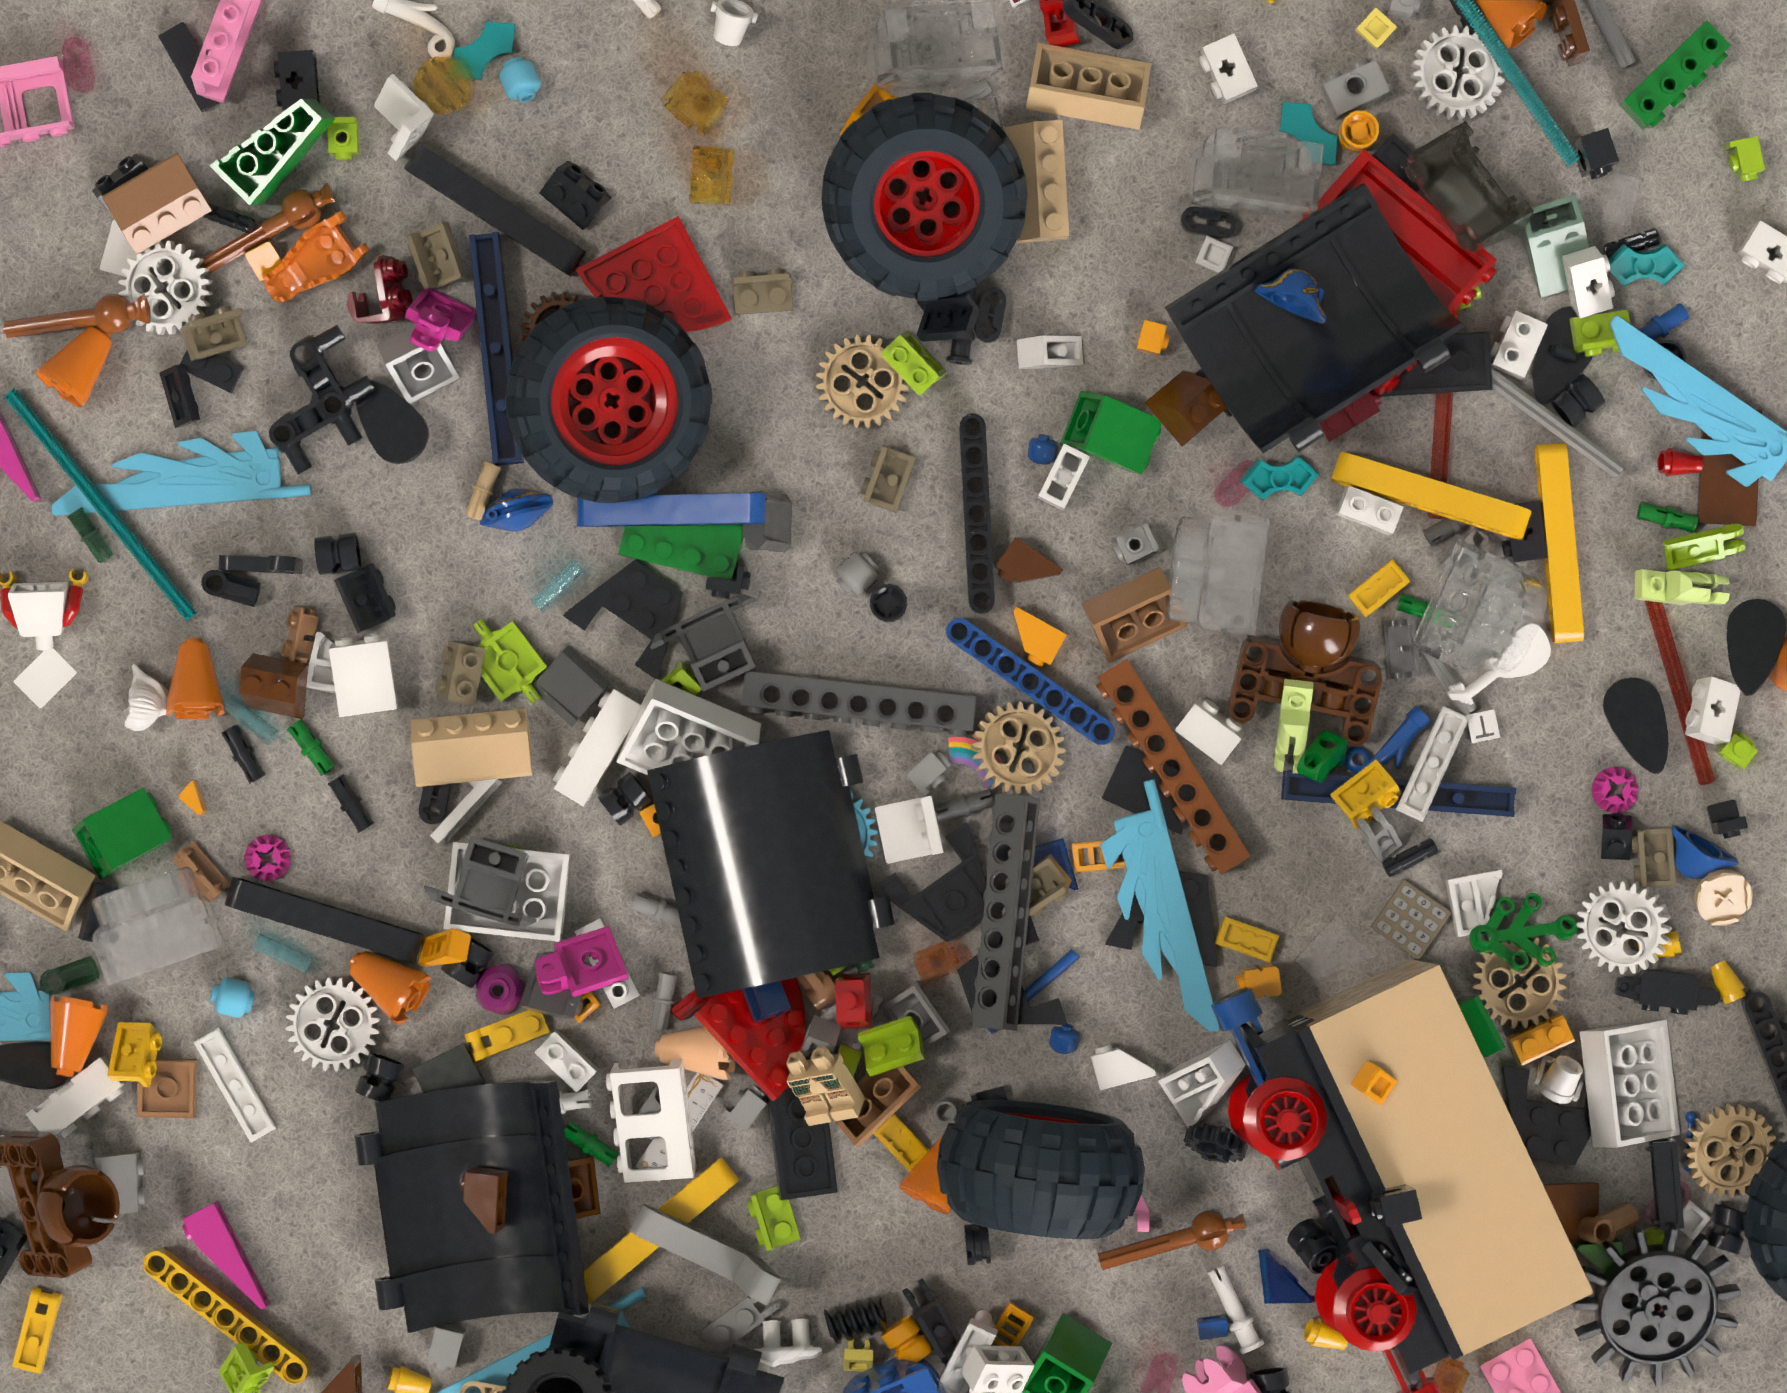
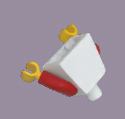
[0,568,88,651]

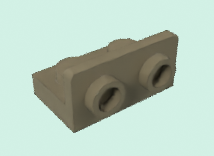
[732,269,793,315]

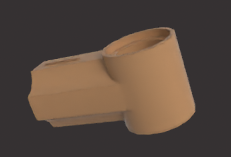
[796,971,835,1011]
[1578,1202,1640,1245]

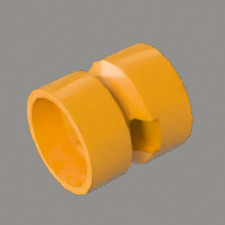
[1338,110,1379,153]
[880,1314,934,1363]

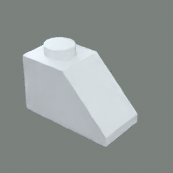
[1017,335,1084,369]
[1090,1044,1156,1090]

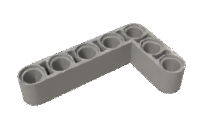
[630,1204,781,1305]

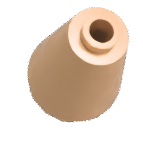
[655,1026,736,1080]

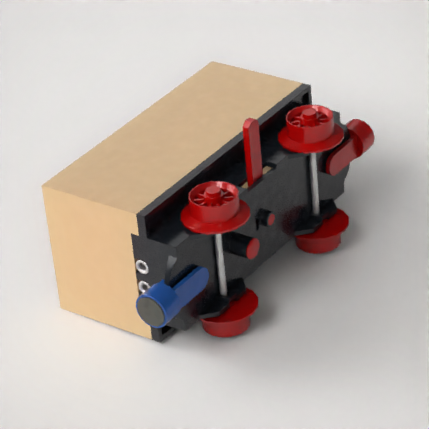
[1211,959,1594,1393]

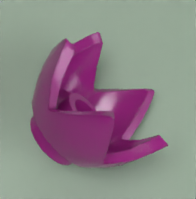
[476,963,526,1015]

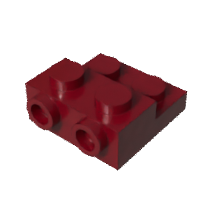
[1318,390,1382,442]

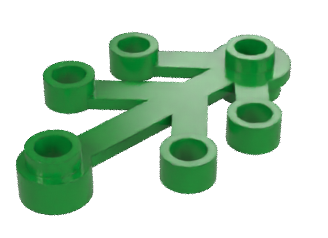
[1469,893,1578,971]

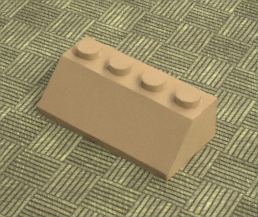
[1026,43,1151,130]
[1003,120,1069,243]
[411,708,532,787]
[0,821,96,932]

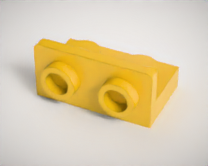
[1330,759,1401,829]
[107,1022,162,1087]

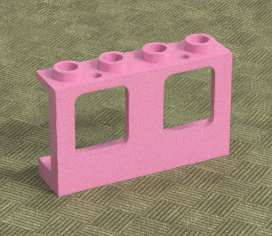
[191,0,263,104]
[0,56,75,147]

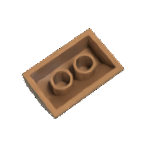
[102,152,212,255]
[1082,567,1187,663]
[833,1066,921,1148]

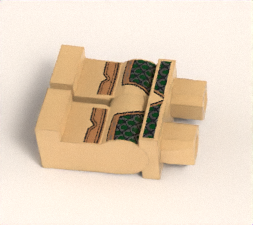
[786,1046,865,1126]

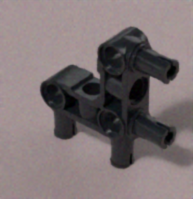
[269,325,375,474]

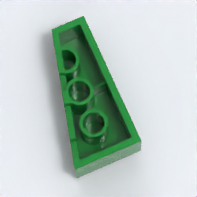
[209,99,335,205]
[618,525,744,581]

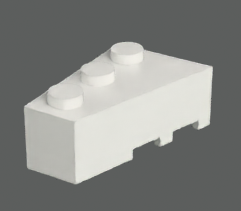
[1158,1040,1246,1129]
[26,1055,127,1138]

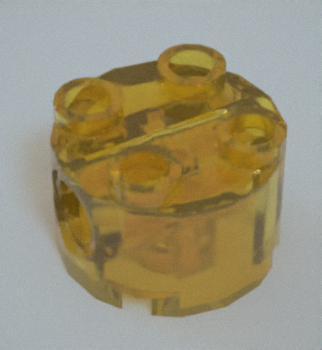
[413,55,476,115]
[660,71,729,136]
[689,145,734,206]

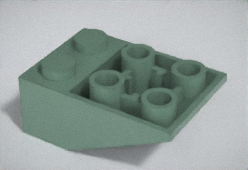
[1515,194,1589,298]

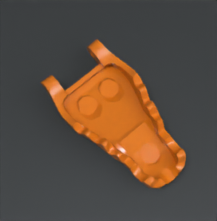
[264,210,370,303]

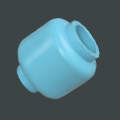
[499,57,541,103]
[210,977,255,1018]

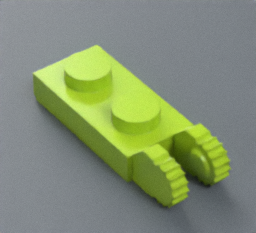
[1662,523,1746,570]

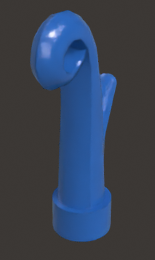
[1345,705,1432,774]

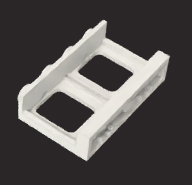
[606,1058,697,1183]

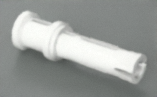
[1207,1265,1265,1354]

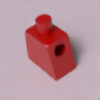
[835,973,873,1029]

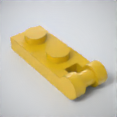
[464,1010,550,1062]
[12,1287,62,1374]

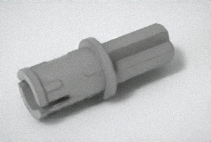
[650,972,677,1031]

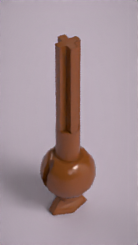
[202,183,336,274]
[3,294,150,338]
[1098,1210,1247,1270]

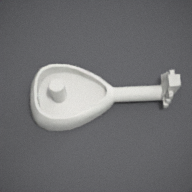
[1447,621,1551,705]

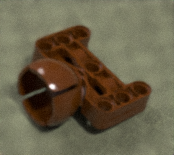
[1228,600,1382,747]
[0,1131,120,1278]

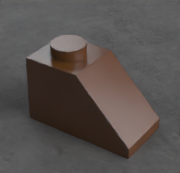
[995,537,1063,584]
[461,1167,508,1234]

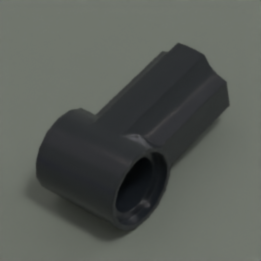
[201,570,261,607]

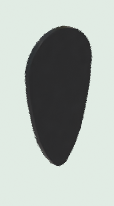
[1533,306,1593,404]
[356,380,429,464]
[1727,599,1786,696]
[1603,678,1669,774]
[0,1042,75,1090]

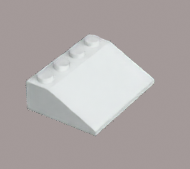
[617,679,761,775]
[444,842,570,942]
[1579,1020,1680,1148]

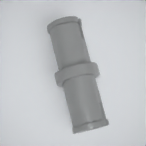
[630,892,682,929]

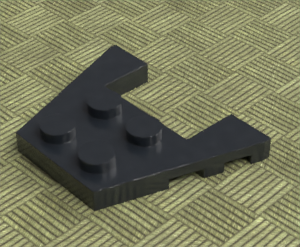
[563,560,683,679]
[874,822,987,942]
[1105,871,1217,967]
[957,916,1068,1025]
[1502,1065,1591,1165]

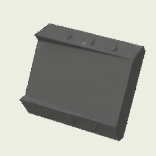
[743,491,792,553]
[532,645,610,727]
[519,953,592,1019]

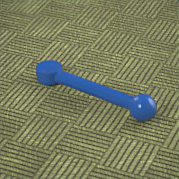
[1683,1111,1697,1172]

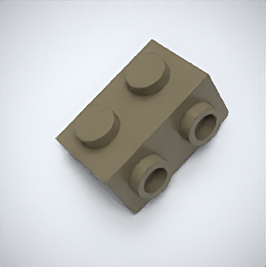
[406,222,467,290]
[180,306,247,361]
[860,445,916,513]
[435,641,486,705]
[1632,827,1676,888]
[1005,854,1072,918]

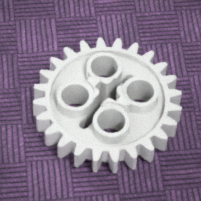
[1410,25,1505,121]
[118,241,213,335]
[1576,879,1672,974]
[285,977,381,1072]

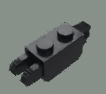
[1614,969,1721,1015]
[902,1278,961,1366]

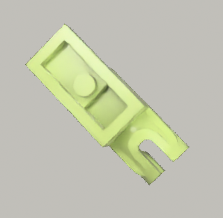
[1635,569,1730,605]
[1274,679,1314,774]

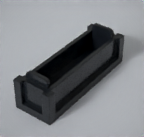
[1645,1138,1684,1230]

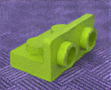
[1569,310,1630,357]
[881,330,947,395]
[858,1016,925,1077]
[747,1185,801,1252]
[218,1342,275,1393]

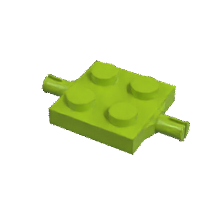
[473,618,548,704]

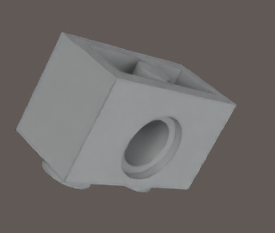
[1320,59,1390,120]

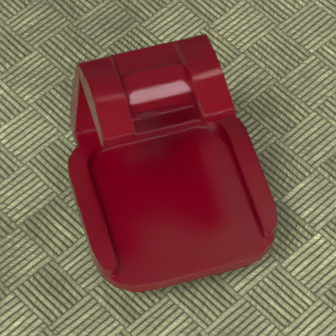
[347,255,413,324]

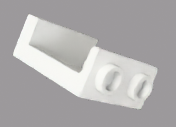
[329,633,399,717]

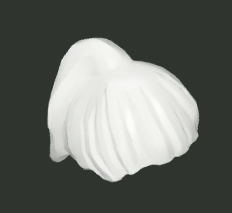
[123,663,169,731]

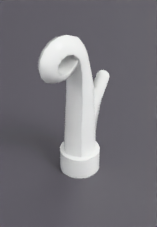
[372,0,455,61]

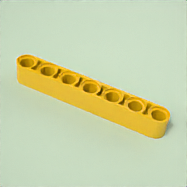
[1535,442,1584,644]
[1330,452,1531,540]
[584,1157,740,1305]
[143,1248,311,1385]

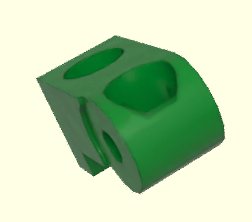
[1297,730,1347,783]

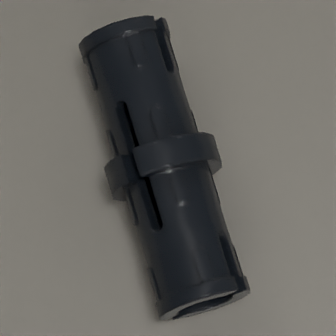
[221,724,266,784]
[328,774,374,833]

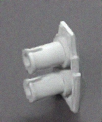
[755,1319,823,1367]

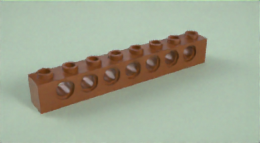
[1096,659,1251,875]

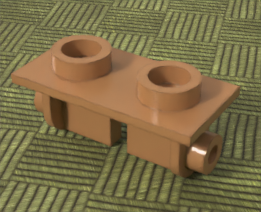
[281,606,319,664]
[172,841,230,904]

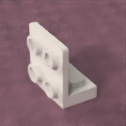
[374,74,434,161]
[875,795,943,864]

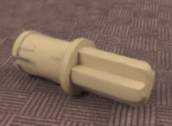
[466,462,501,520]

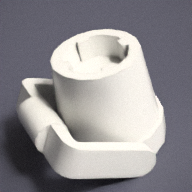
[710,0,758,46]
[1533,1056,1585,1104]

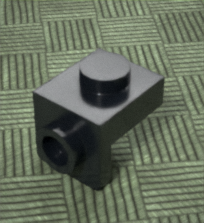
[1707,800,1748,839]
[1601,813,1633,860]

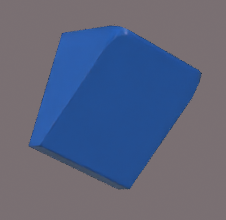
[1196,1315,1228,1340]

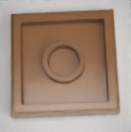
[136,1059,197,1118]

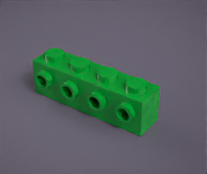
[1619,21,1731,130]

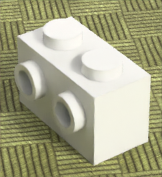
[1491,311,1548,380]
[1175,697,1246,765]
[961,1345,1035,1393]

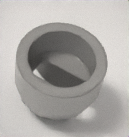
[932,1099,956,1124]

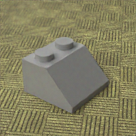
[377,325,460,404]
[95,1151,147,1214]

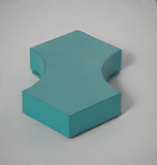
[452,21,515,80]
[1279,102,1338,166]
[1608,244,1685,286]
[1239,455,1319,500]

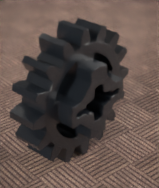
[1184,1123,1248,1164]

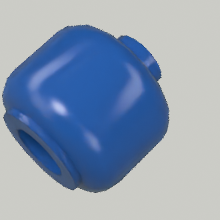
[1028,434,1057,465]
[1049,1024,1079,1054]

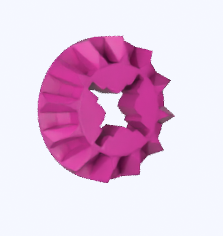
[1592,767,1639,813]
[244,835,291,881]

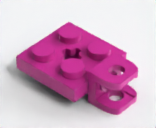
[405,289,477,351]
[535,926,628,997]

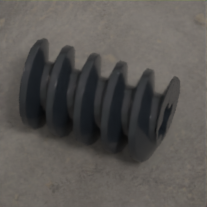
[824,1295,887,1344]

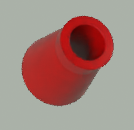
[1657,448,1703,477]

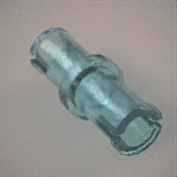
[530,559,585,612]
[224,695,279,745]
[252,933,313,974]

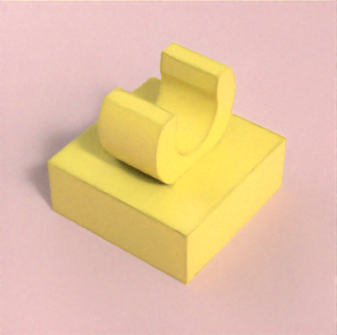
[1355,8,1397,50]
[843,1339,873,1372]

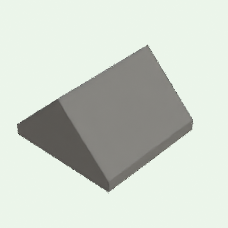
[880,981,950,1048]

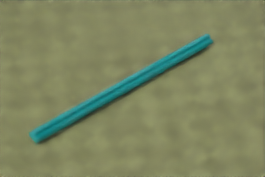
[1453,0,1581,167]
[5,388,199,622]

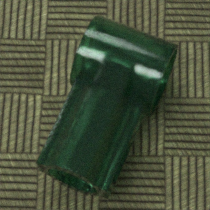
[39,955,101,995]

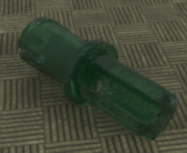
[67,507,113,563]

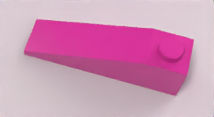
[0,406,41,502]
[182,1201,270,1310]

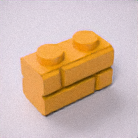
[1235,963,1282,999]
[1506,1013,1575,1066]

